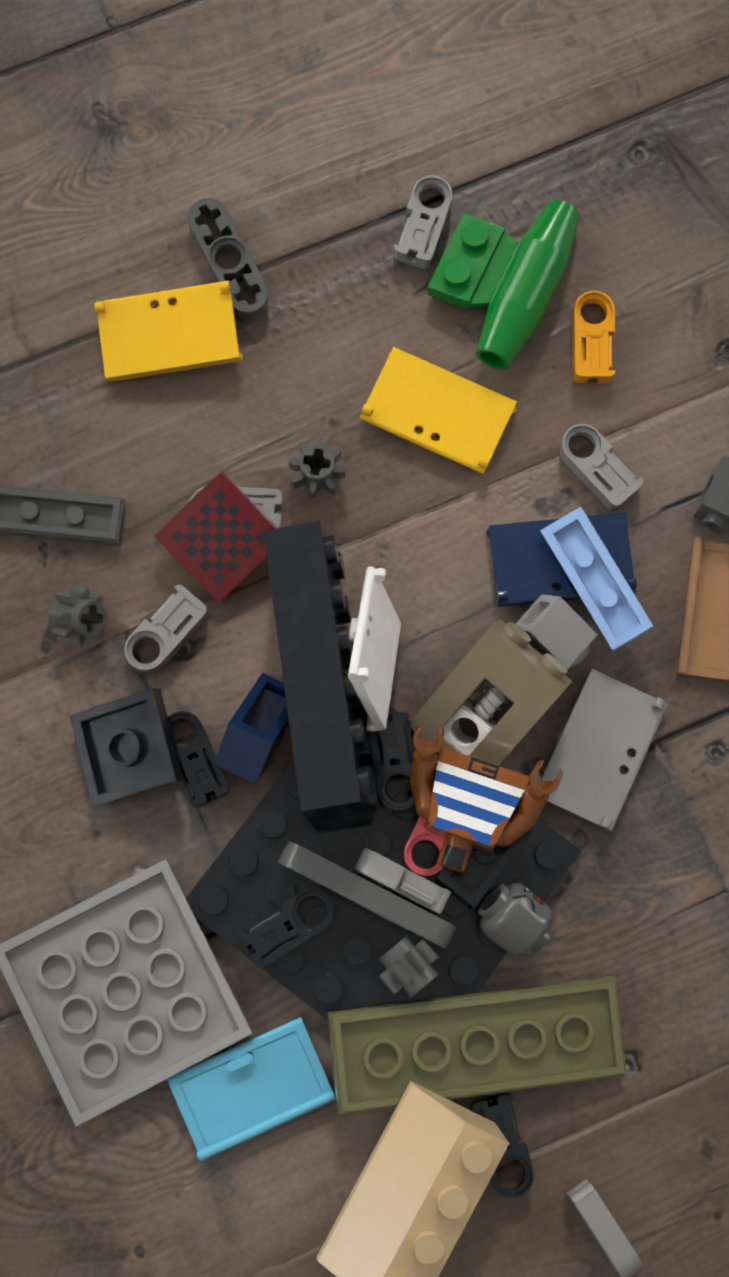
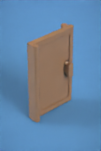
[676,536,729,682]

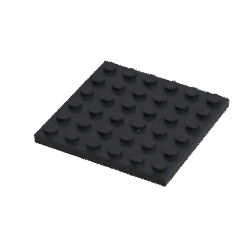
[186,705,582,1020]

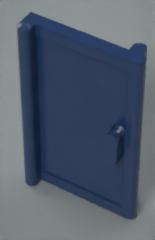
[486,512,637,607]

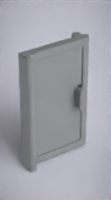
[541,669,668,832]

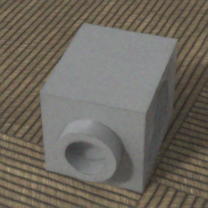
[516,594,597,670]

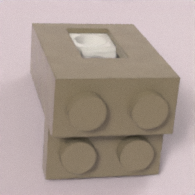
[409,619,573,766]

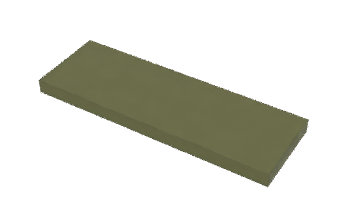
[327,976,627,1115]

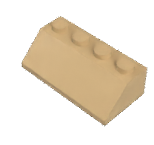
[316,1081,510,1277]

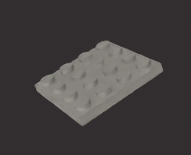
[0,859,253,1127]

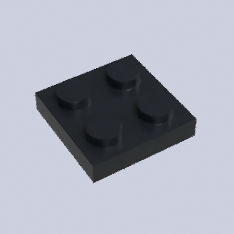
[70,688,184,807]

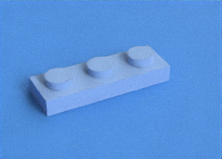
[540,506,654,652]

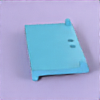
[167,1017,336,1161]

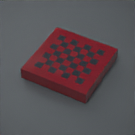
[154,471,277,603]

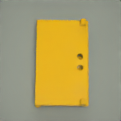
[94,280,243,382]
[359,347,517,475]

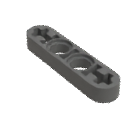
[277,841,458,950]

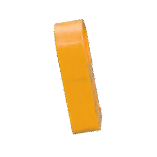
[571,291,616,384]

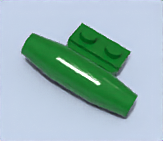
[428,200,580,370]

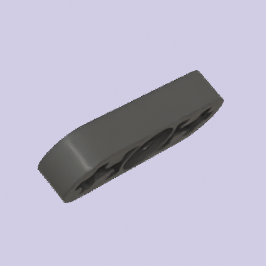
[188,198,269,320]

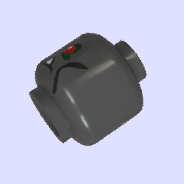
[478,883,552,956]

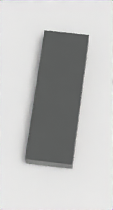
[0,485,126,546]

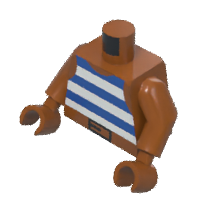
[410,722,563,873]

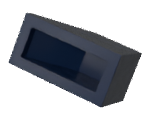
[214,673,289,784]

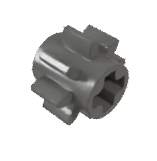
[289,438,346,499]
[47,585,107,646]
[379,936,438,998]

